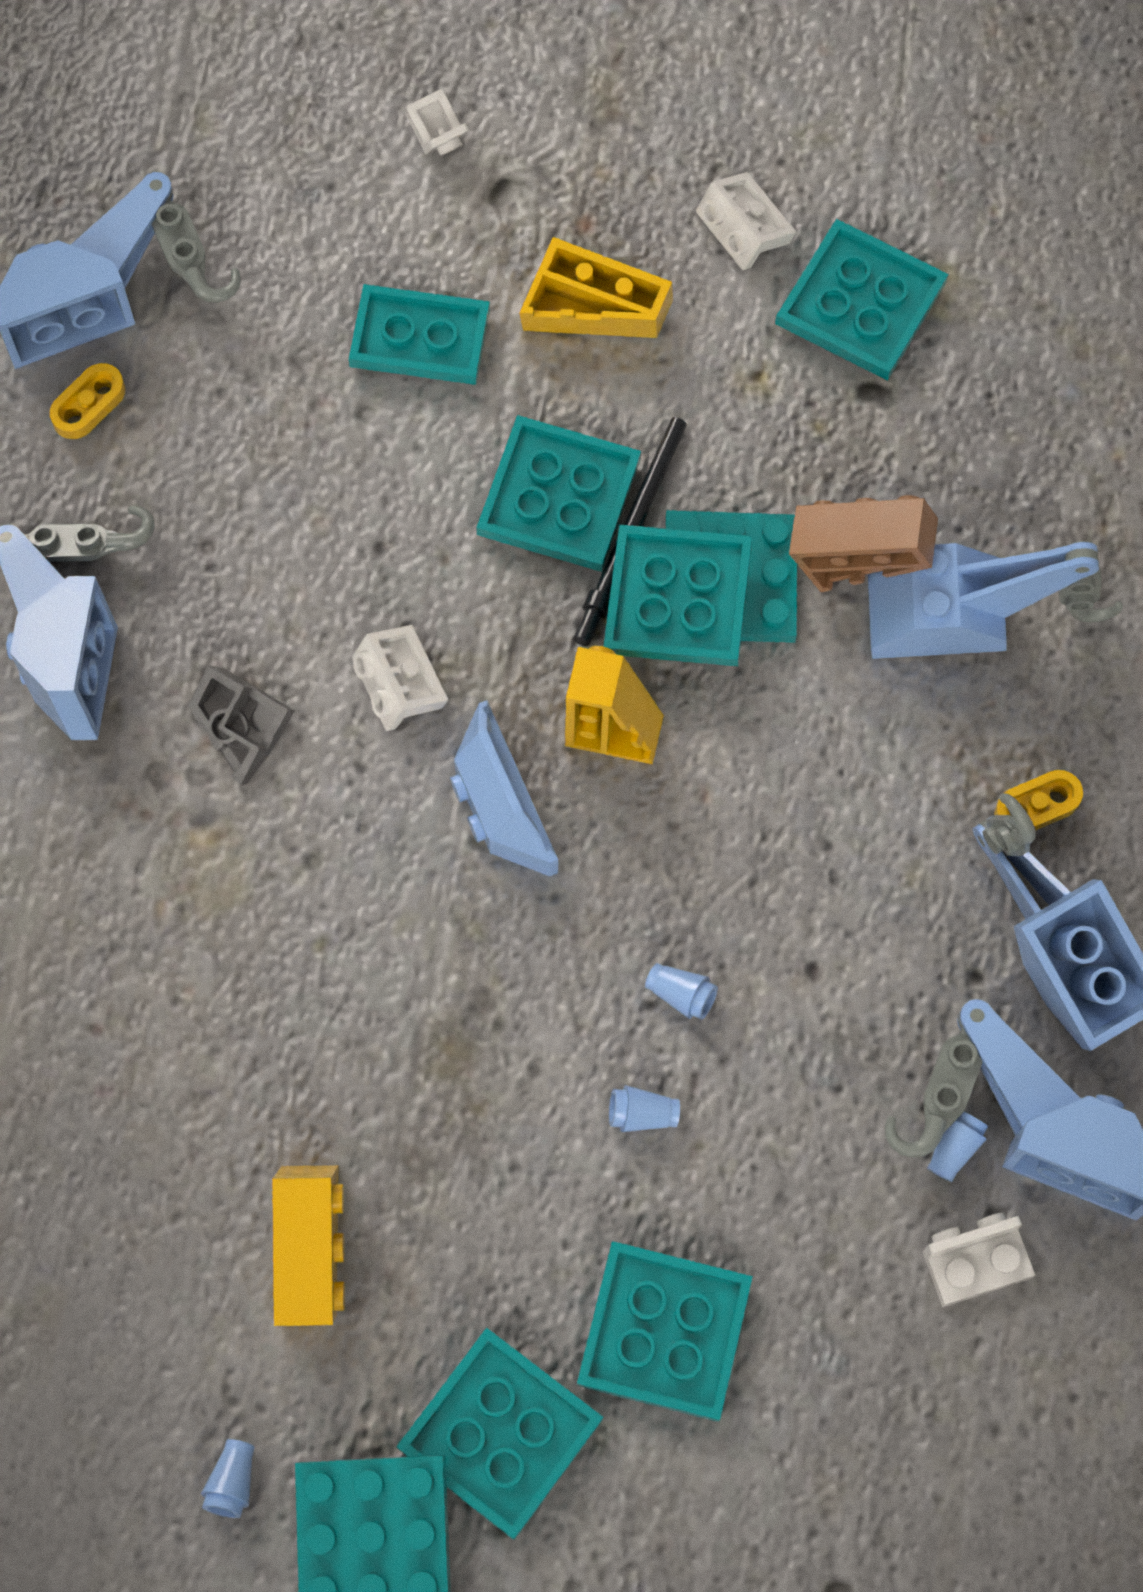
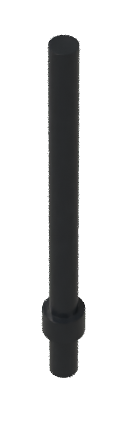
[573,417,687,646]

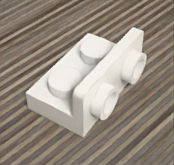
[696,172,797,270]
[352,625,448,731]
[922,1213,1035,1307]

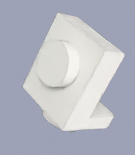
[403,89,469,156]

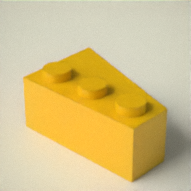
[519,237,673,338]
[565,646,664,765]
[272,1165,345,1326]

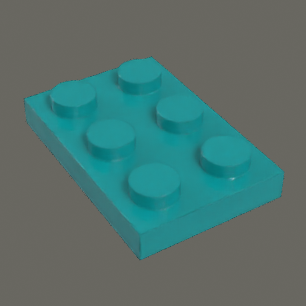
[348,284,490,385]

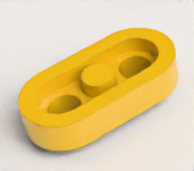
[49,363,126,439]
[994,770,1083,831]

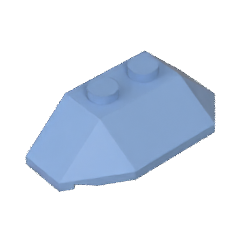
[450,700,558,876]

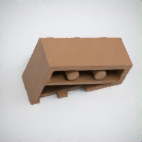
[789,495,938,592]

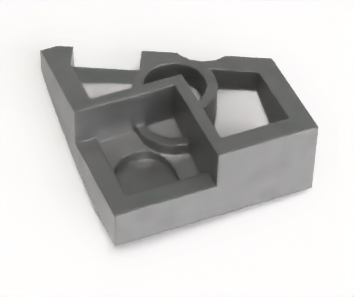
[188,665,295,785]

